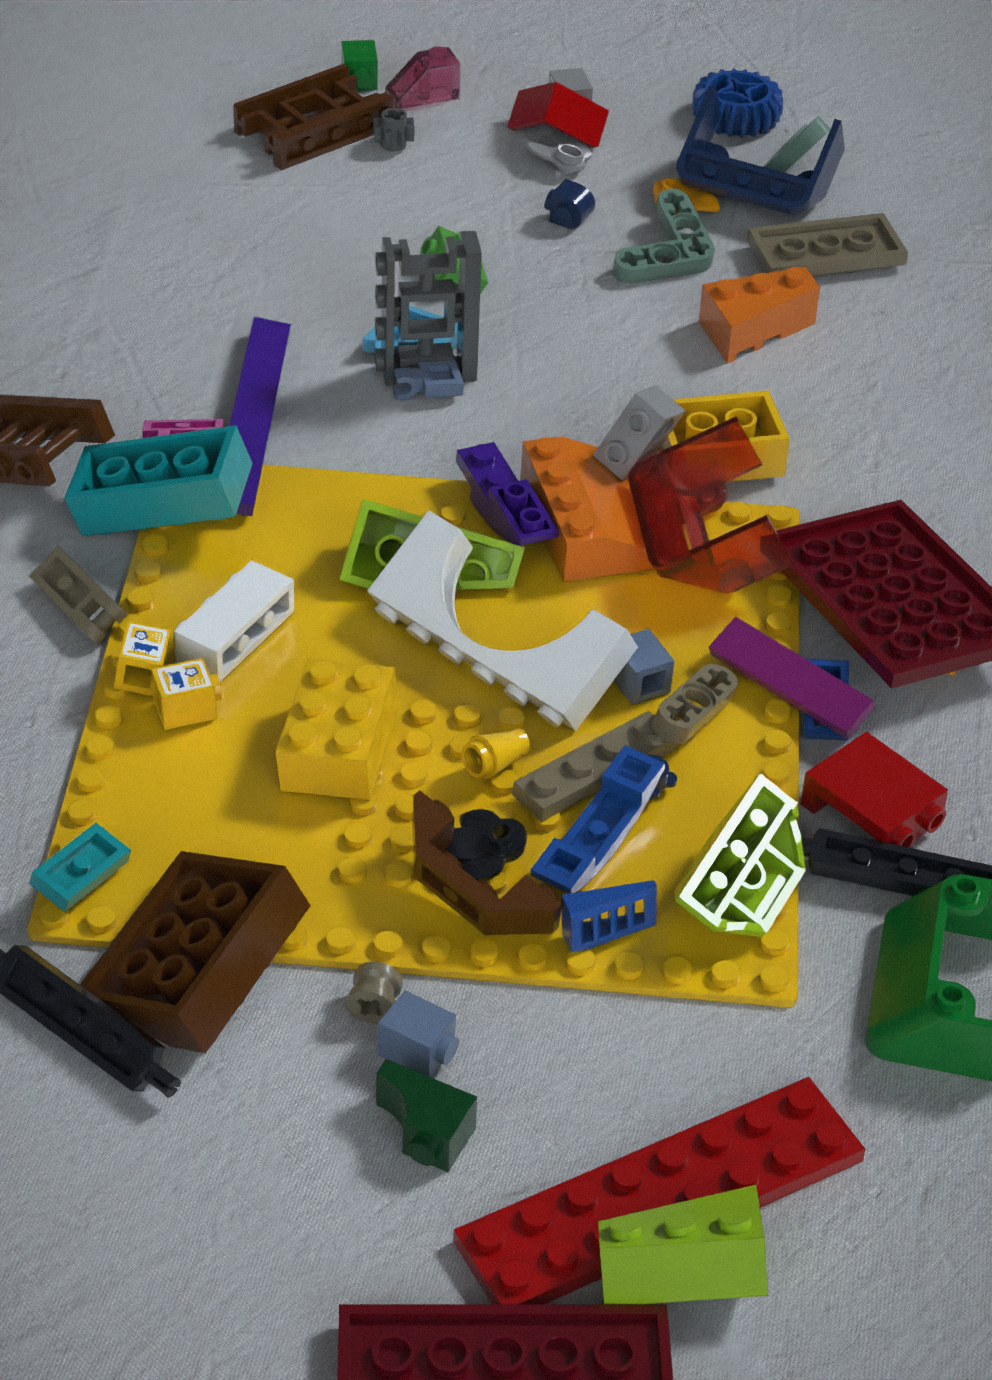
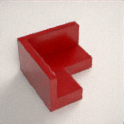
[507,82,609,148]

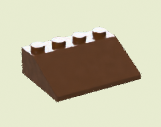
[80,851,311,1054]

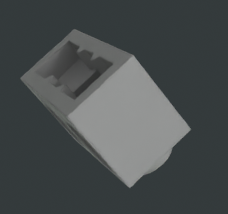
[593,386,686,481]

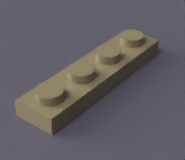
[512,711,677,822]

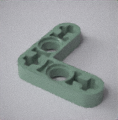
[763,116,831,172]
[613,189,715,283]

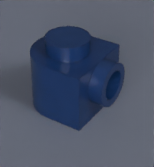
[544,179,595,229]

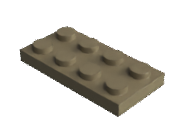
[747,213,908,277]

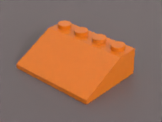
[520,436,684,582]

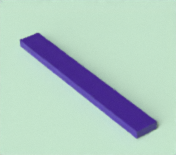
[230,317,291,516]

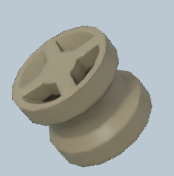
[346,961,403,1024]

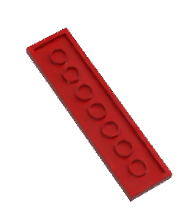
[453,1076,866,1304]

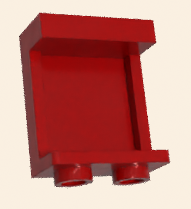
[800,731,948,848]

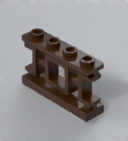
[233,64,393,170]

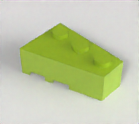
[598,1185,768,1304]

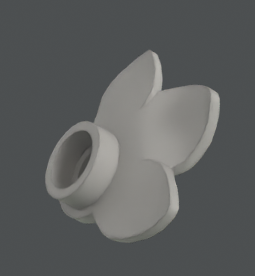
[527,135,591,174]

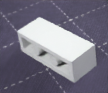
[173,560,294,682]

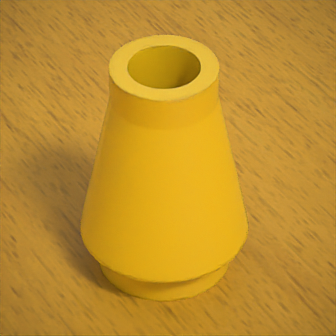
[461,728,530,779]

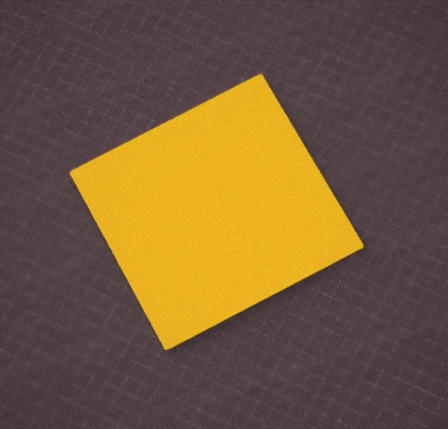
[27,464,800,1008]

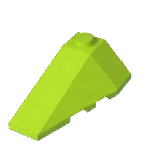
[339,499,525,590]

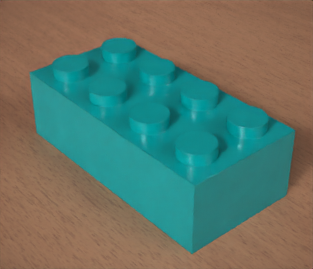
[64,425,252,536]

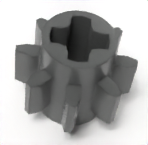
[373,108,415,152]

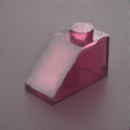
[385,46,460,109]

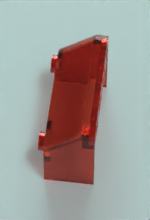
[628,416,794,593]

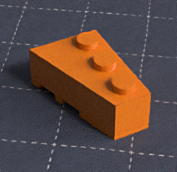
[699,266,820,364]

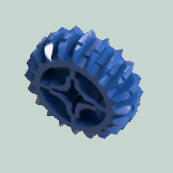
[692,68,783,138]

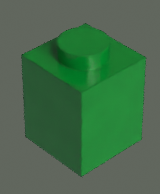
[341,40,378,91]

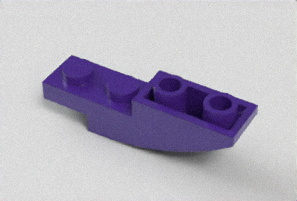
[456,442,559,546]

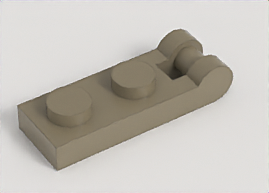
[29,546,129,645]

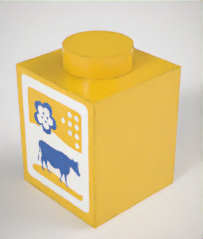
[114,621,171,696]
[151,658,222,730]

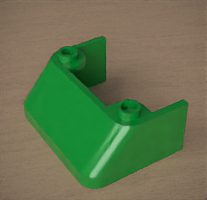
[865,874,992,1081]

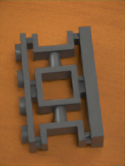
[375,231,482,385]

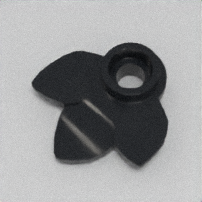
[444,809,527,881]

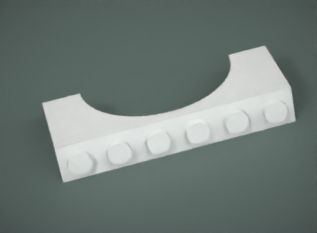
[367,510,638,731]

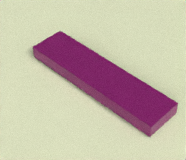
[709,616,875,740]

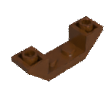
[412,790,562,935]

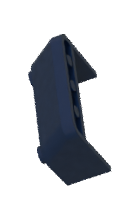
[676,86,845,215]

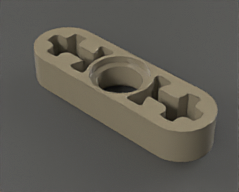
[651,664,738,744]

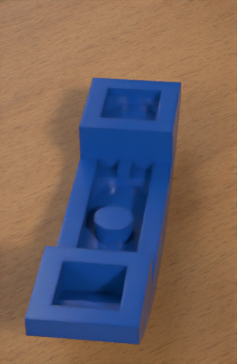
[530,745,665,894]

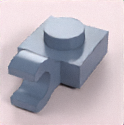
[392,360,464,401]

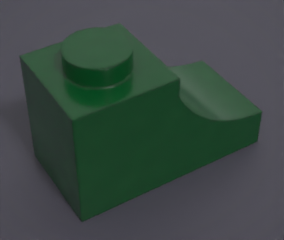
[376,1059,477,1172]

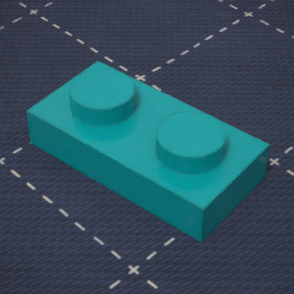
[29,823,131,912]

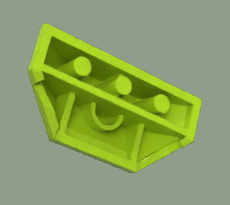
[674,774,806,937]

